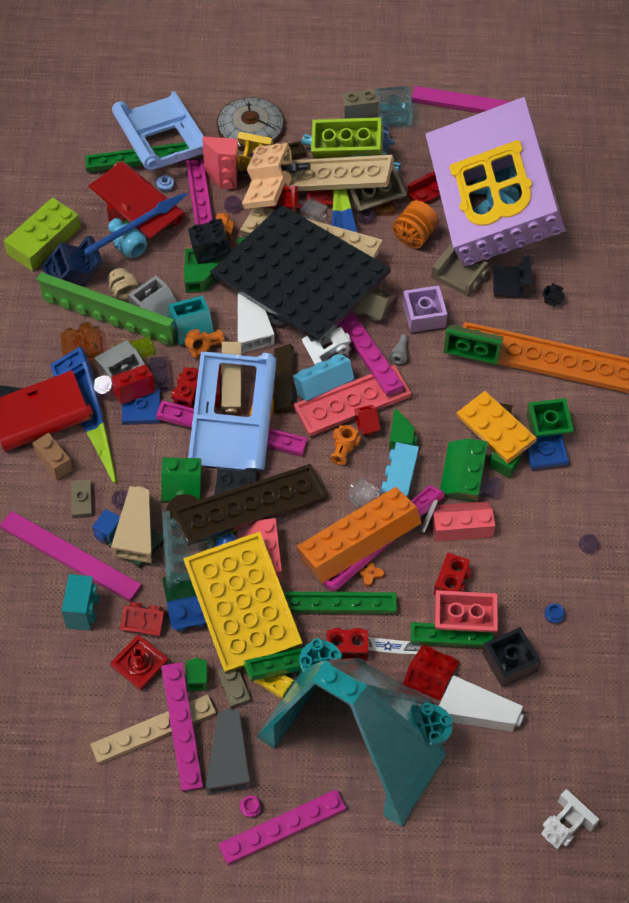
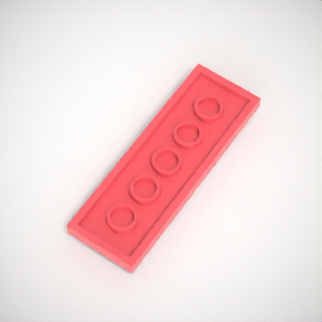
[294,365,411,437]

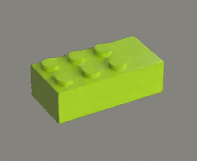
[311,118,384,159]
[4,197,81,271]

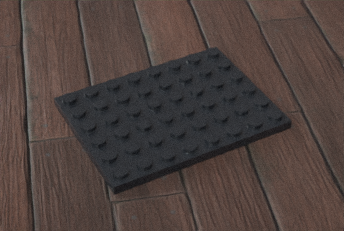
[210,204,391,343]

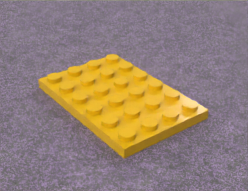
[183,531,302,673]

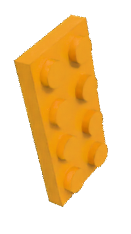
[456,391,537,464]

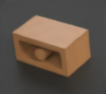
[33,433,73,480]

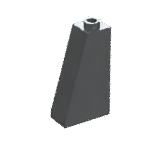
[206,708,250,795]

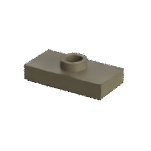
[71,479,92,518]

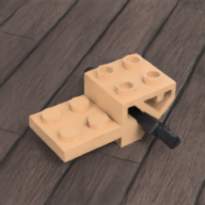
[238,143,311,209]

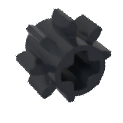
[543,283,565,307]

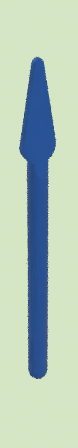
[84,193,187,255]

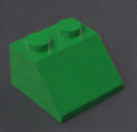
[526,398,574,437]
[161,457,203,503]

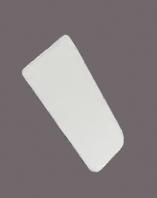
[420,500,438,533]

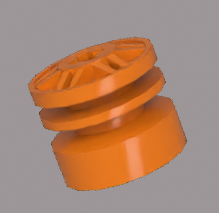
[392,200,439,249]

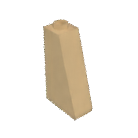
[222,342,242,414]
[111,486,153,564]

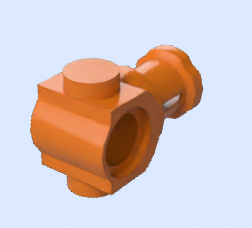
[185,329,224,357]
[330,425,361,465]

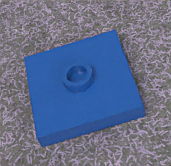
[122,388,160,425]
[526,433,569,470]

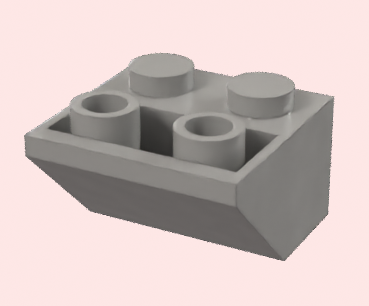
[128,275,177,317]
[94,340,145,387]

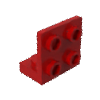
[403,645,459,701]

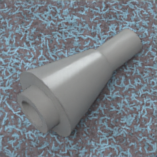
[389,334,408,364]

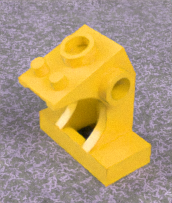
[237,132,274,171]

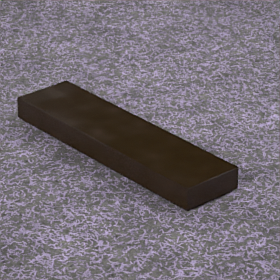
[274,344,294,414]

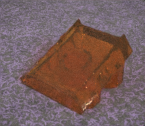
[60,322,104,359]

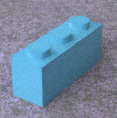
[293,354,354,401]
[381,442,419,498]

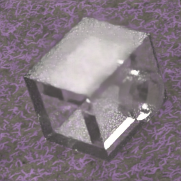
[300,198,328,224]
[348,477,380,508]

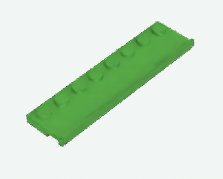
[37,272,176,346]

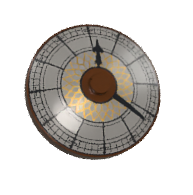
[217,97,284,152]

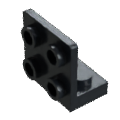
[188,218,231,264]
[493,255,532,298]
[214,467,259,495]

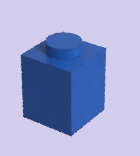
[92,509,120,543]

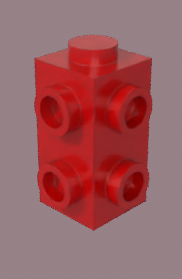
[171,367,199,408]

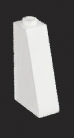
[238,293,275,353]
[439,675,524,732]

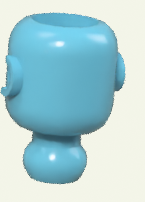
[108,218,147,258]

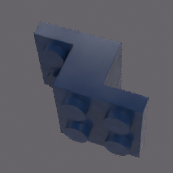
[42,235,103,286]

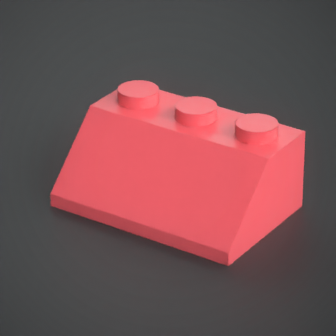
[202,136,239,190]
[431,501,495,542]
[237,518,282,582]
[434,590,498,632]

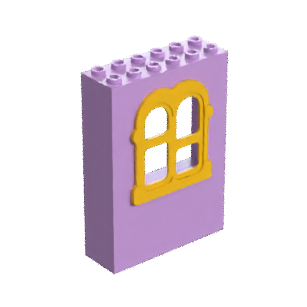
[426,97,566,267]

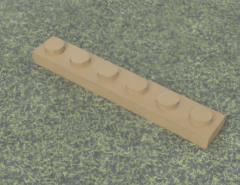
[90,694,216,765]

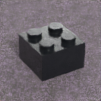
[482,627,541,687]

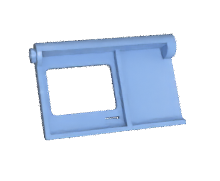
[112,91,203,170]
[188,351,277,472]

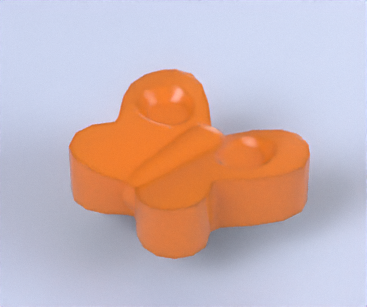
[359,563,384,587]

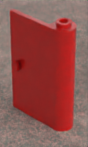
[89,161,185,239]
[0,370,93,452]

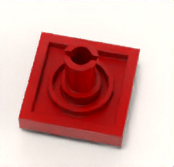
[110,635,169,691]

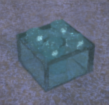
[375,86,413,127]

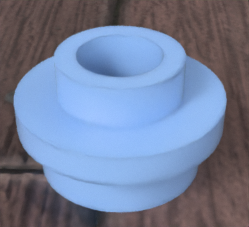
[156,176,174,192]

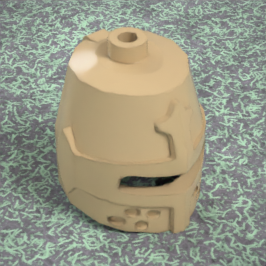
[108,268,140,303]

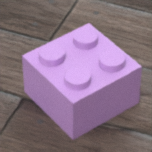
[402,285,447,333]

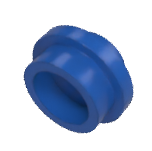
[544,603,565,624]

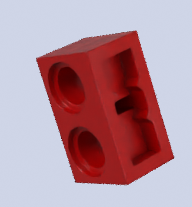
[433,552,472,595]
[326,628,369,661]

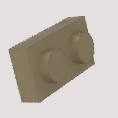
[217,668,251,708]

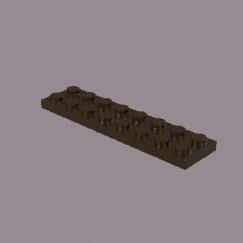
[171,463,328,546]

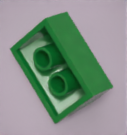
[443,325,504,365]
[440,438,488,502]

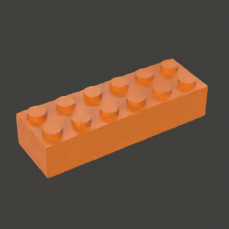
[297,487,421,584]

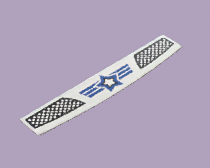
[353,637,429,654]

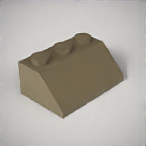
[346,164,407,212]
[352,288,397,321]

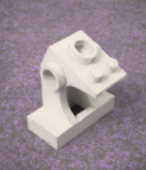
[301,327,351,364]
[541,789,599,849]

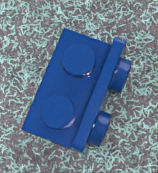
[166,596,207,631]

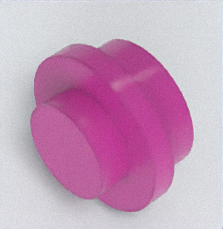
[240,795,261,817]

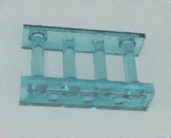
[162,511,213,591]

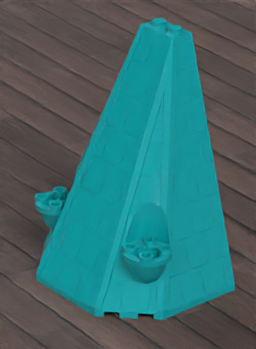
[257,638,453,827]

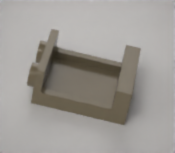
[341,90,379,119]
[431,243,488,297]

